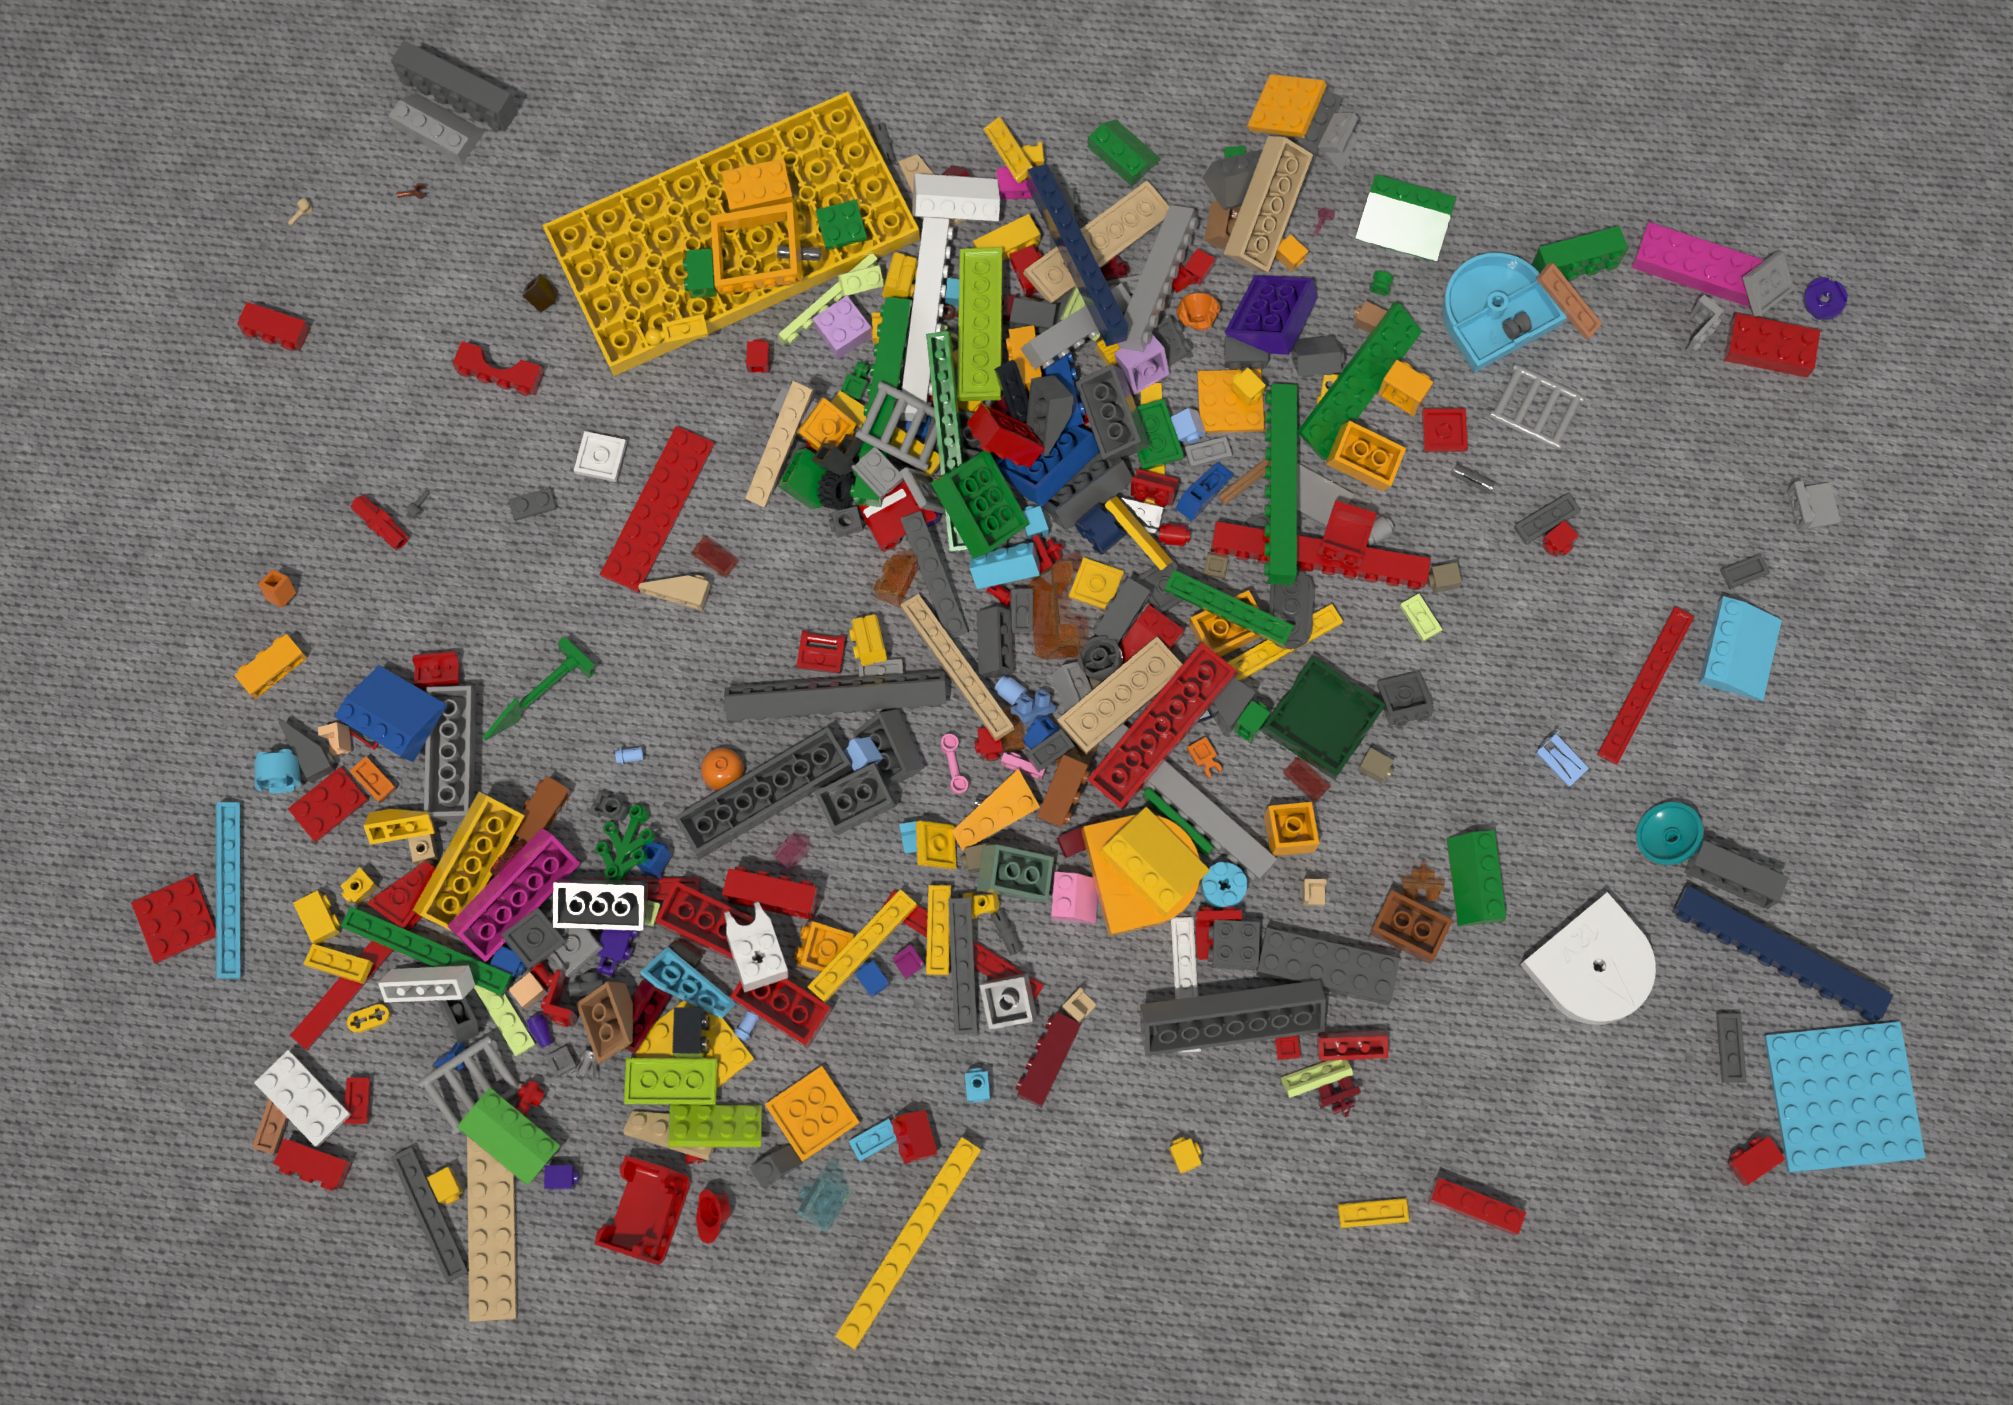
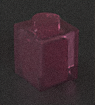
[772,835,808,873]

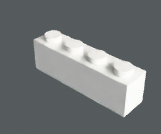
[378,966,475,1002]

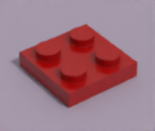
[1422,409,1468,452]

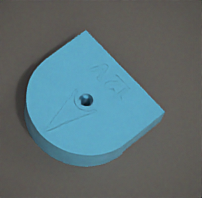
[1442,253,1567,372]

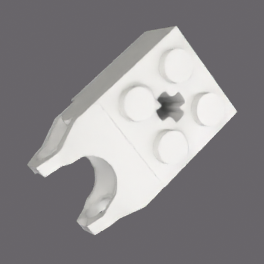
[724,902,788,992]

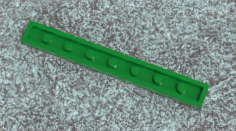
[340,906,513,997]

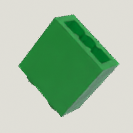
[778,448,826,509]

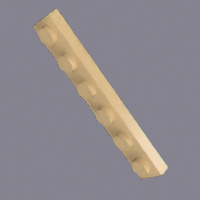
[745,380,814,507]

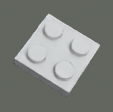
[574,431,627,482]

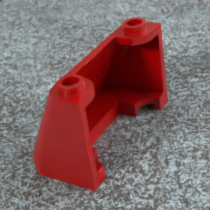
[594,1155,690,1265]

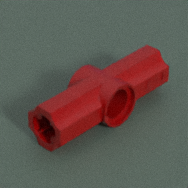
[350,495,409,551]

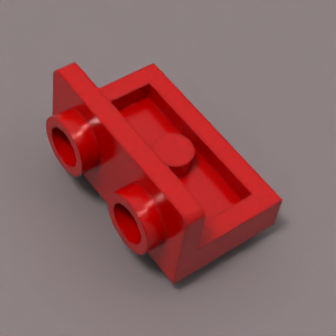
[412,651,460,689]

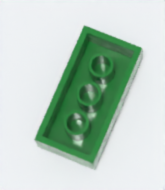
[1532,226,1628,282]

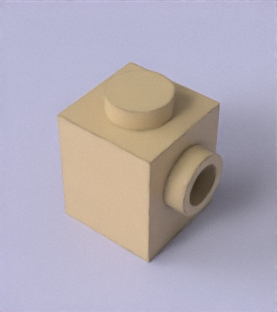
[408,834,439,866]

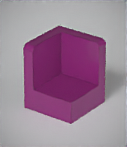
[892,945,924,979]

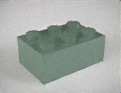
[977,844,1054,902]

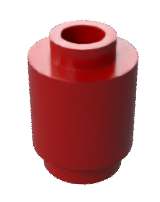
[1159,523,1190,547]

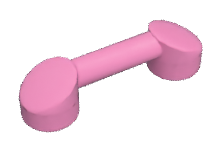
[940,734,968,794]

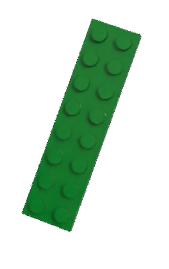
[1297,303,1423,460]

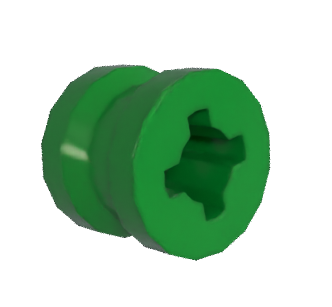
[1369,271,1394,296]

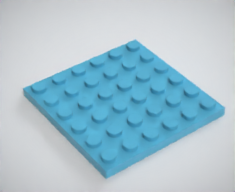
[1764,1022,1926,1173]

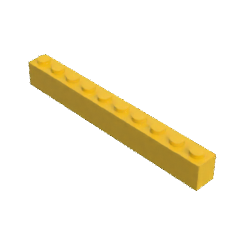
[835,1137,981,1350]

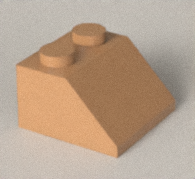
[1204,201,1241,249]

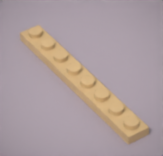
[900,594,1014,741]

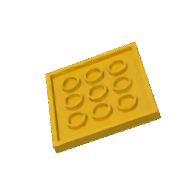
[635,1001,755,1089]

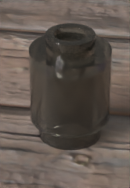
[670,938,704,969]

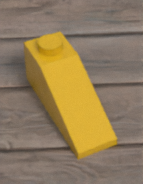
[363,809,435,845]

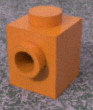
[258,569,296,608]

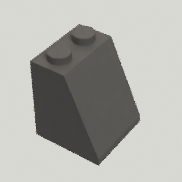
[1208,678,1256,737]

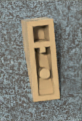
[638,575,711,611]

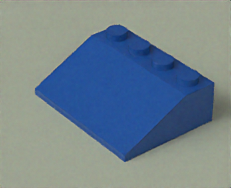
[995,426,1099,506]
[334,665,447,762]

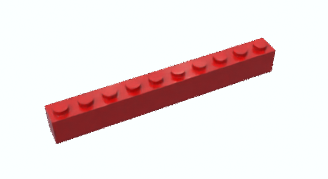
[1210,521,1431,590]

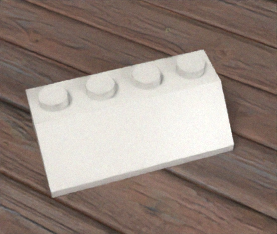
[912,174,1000,222]

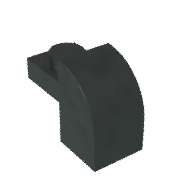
[811,434,863,475]

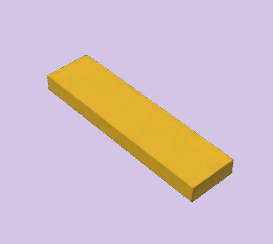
[983,116,1033,183]
[1105,496,1173,571]
[926,885,951,976]

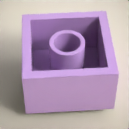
[812,296,872,359]
[1114,334,1170,395]

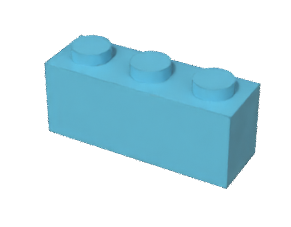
[970,542,1040,589]

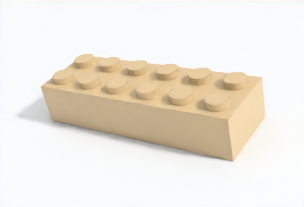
[1223,136,1313,273]

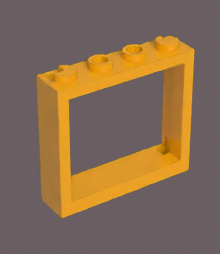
[711,202,803,295]

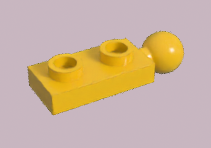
[645,314,709,346]

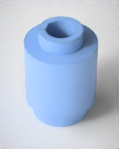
[994,675,1028,706]

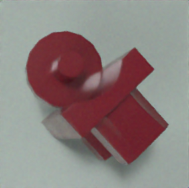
[1318,1076,1361,1117]

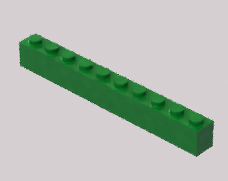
[850,297,913,507]
[926,331,968,551]
[1264,383,1297,585]

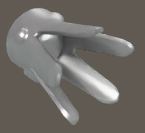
[572,1050,597,1081]

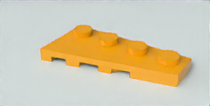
[952,768,1040,851]

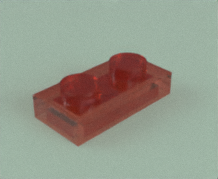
[691,536,739,579]

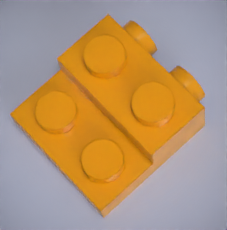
[797,398,857,451]
[794,921,854,972]

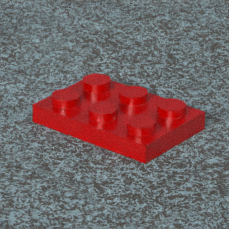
[288,767,369,843]

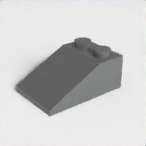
[1027,375,1074,456]

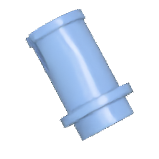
[615,746,643,765]
[734,1011,759,1042]

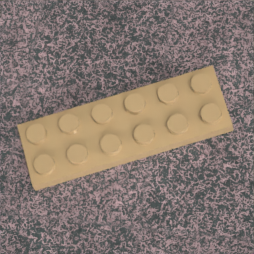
[1057,637,1183,754]

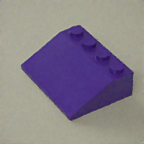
[1225,275,1318,355]

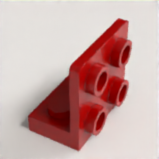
[1130,469,1179,506]

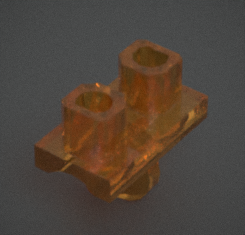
[1401,864,1444,901]

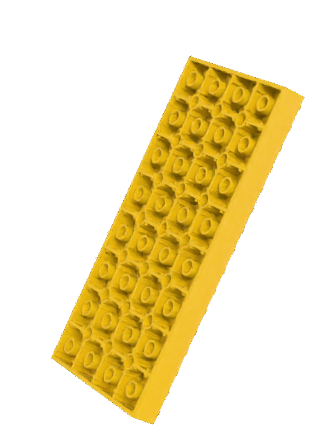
[542,91,920,377]

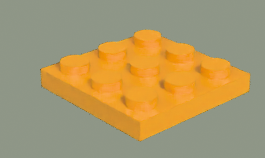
[1247,74,1327,138]
[1197,370,1264,433]
[765,1066,860,1162]

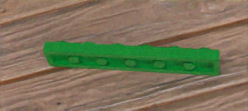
[1164,570,1294,647]

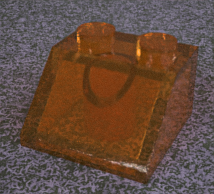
[873,555,917,608]

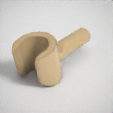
[287,198,312,225]

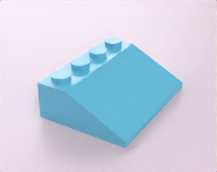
[1698,596,1782,701]

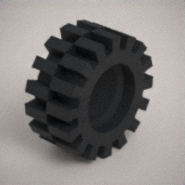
[817,471,855,510]

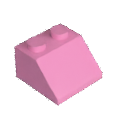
[1051,872,1098,924]

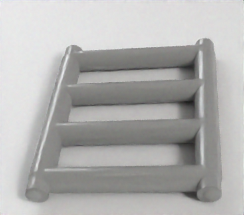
[1489,364,1586,450]
[855,381,937,471]
[417,1035,522,1136]

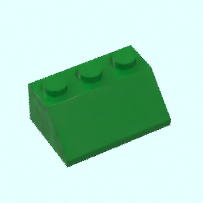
[1087,119,1161,187]

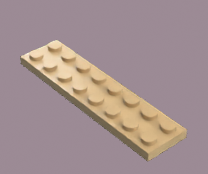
[1023,181,1170,304]
[467,1136,517,1322]

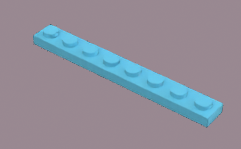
[216,802,240,979]

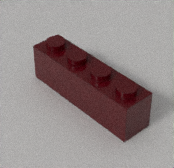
[1015,1012,1081,1108]

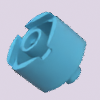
[254,749,301,794]
[1201,862,1247,911]

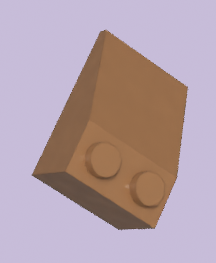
[576,981,633,1064]

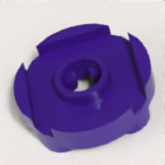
[1803,277,1848,320]

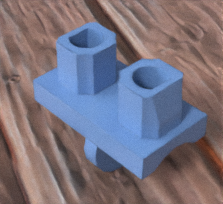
[1010,689,1056,726]

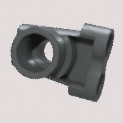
[589,790,629,822]
[567,973,603,1000]

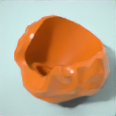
[1176,293,1220,331]

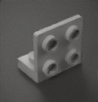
[1787,481,1840,531]

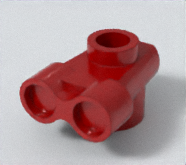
[514,1081,545,1117]

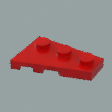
[365,860,436,929]

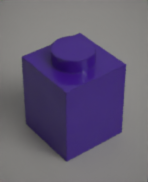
[544,1165,579,1190]

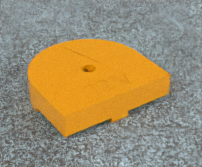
[1081,815,1200,937]

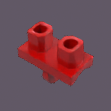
[1031,534,1064,576]

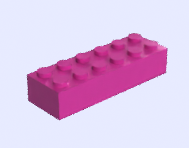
[1631,222,1765,308]
[447,828,580,962]

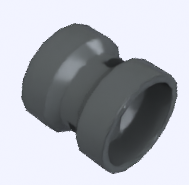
[1502,311,1532,340]

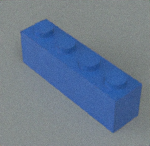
[1044,350,1086,429]

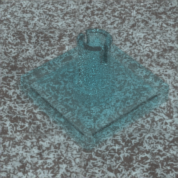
[796,1174,850,1233]

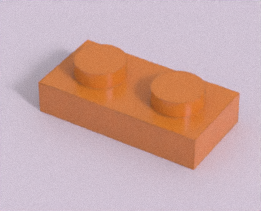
[350,756,397,803]

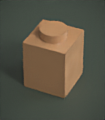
[1353,301,1387,333]

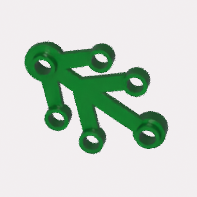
[595,805,655,880]

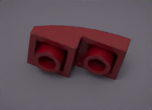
[1056,819,1101,859]

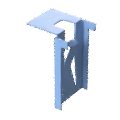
[1535,731,1589,787]

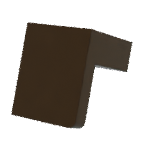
[522,274,558,312]

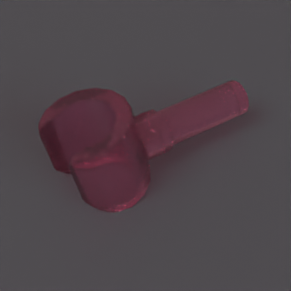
[1313,208,1335,236]

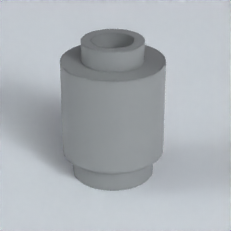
[1367,516,1394,547]

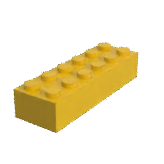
[413,792,524,931]

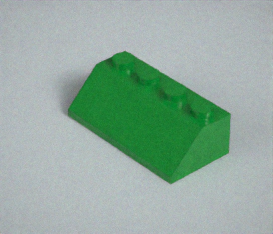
[1446,830,1506,926]

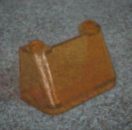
[1029,560,1080,660]

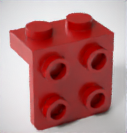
[1195,907,1242,960]
[541,969,578,1028]

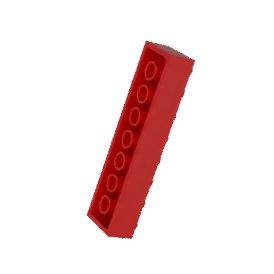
[1087,642,1238,810]

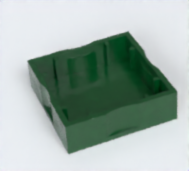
[1261,656,1386,780]

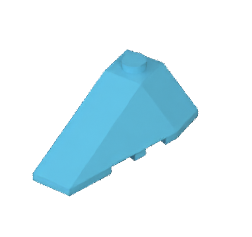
[640,946,736,1018]

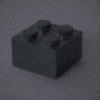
[672,1007,711,1058]

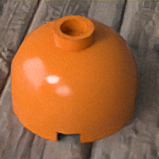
[701,747,745,791]

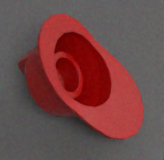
[696,1189,731,1244]

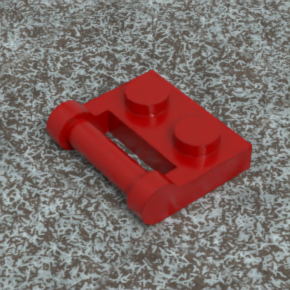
[796,630,846,674]

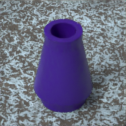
[526,1013,553,1049]

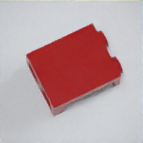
[1318,500,1377,567]

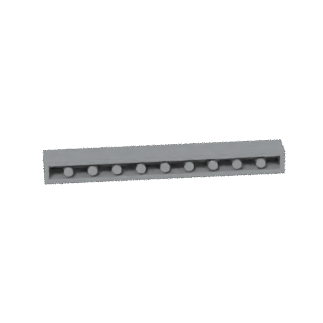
[1097,724,1277,882]

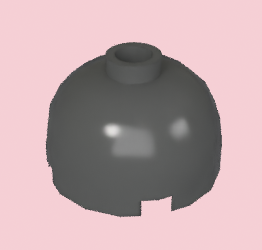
[1078,636,1123,681]

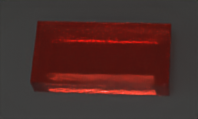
[1283,757,1330,803]
[490,839,528,876]

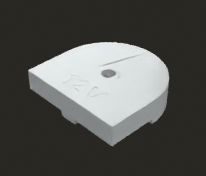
[1520,892,1656,1025]

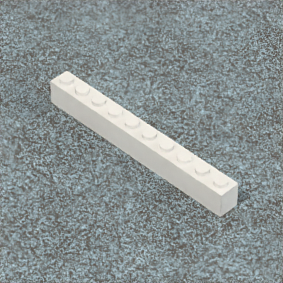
[900,217,953,422]

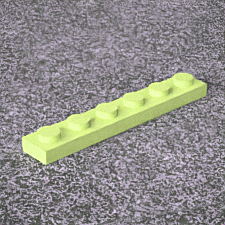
[778,253,878,345]

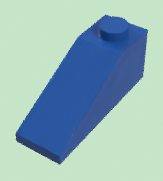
[1175,462,1235,521]

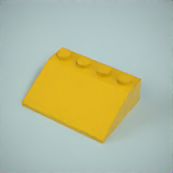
[1099,807,1210,917]

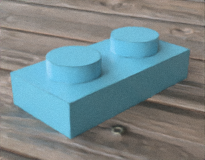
[849,1119,897,1162]

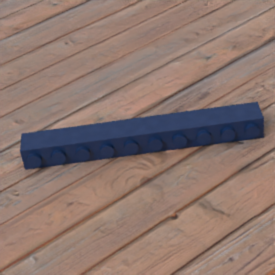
[1026,164,1128,347]
[1672,885,1894,1022]

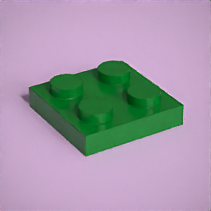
[815,199,867,251]

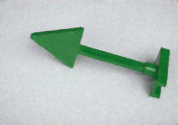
[483,636,596,740]

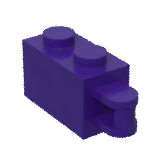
[596,929,640,977]

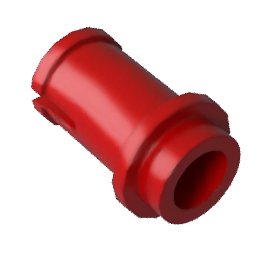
[987,585,1010,606]
[530,962,551,989]

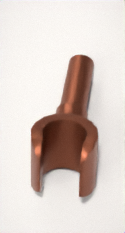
[397,183,426,199]
[943,305,959,321]

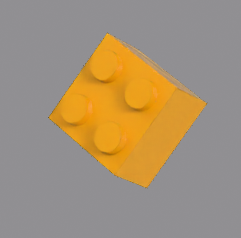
[1378,360,1433,417]
[1263,802,1320,856]

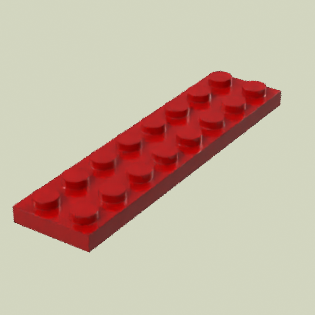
[600,426,715,593]

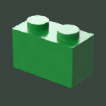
[683,249,716,298]
[1234,701,1270,744]

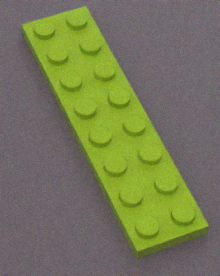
[957,247,1003,402]

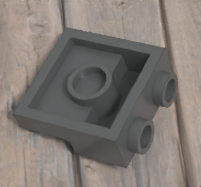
[1377,672,1433,727]

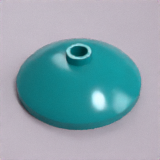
[1636,802,1704,865]

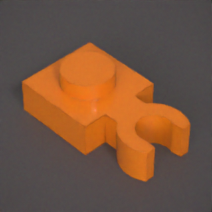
[1186,737,1222,779]

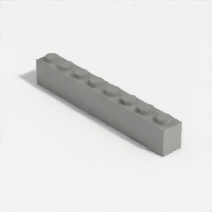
[1118,205,1198,352]

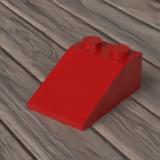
[1119,605,1184,665]

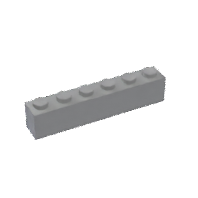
[1021,283,1131,370]

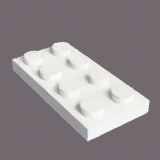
[254,1050,351,1148]

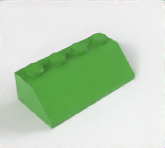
[457,1088,560,1186]

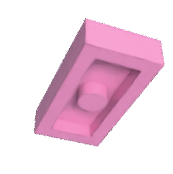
[1001,752,1045,780]

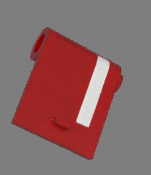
[858,480,937,552]

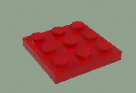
[131,875,216,964]

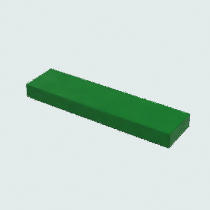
[1142,788,1214,857]

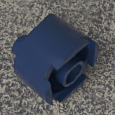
[1075,503,1125,555]

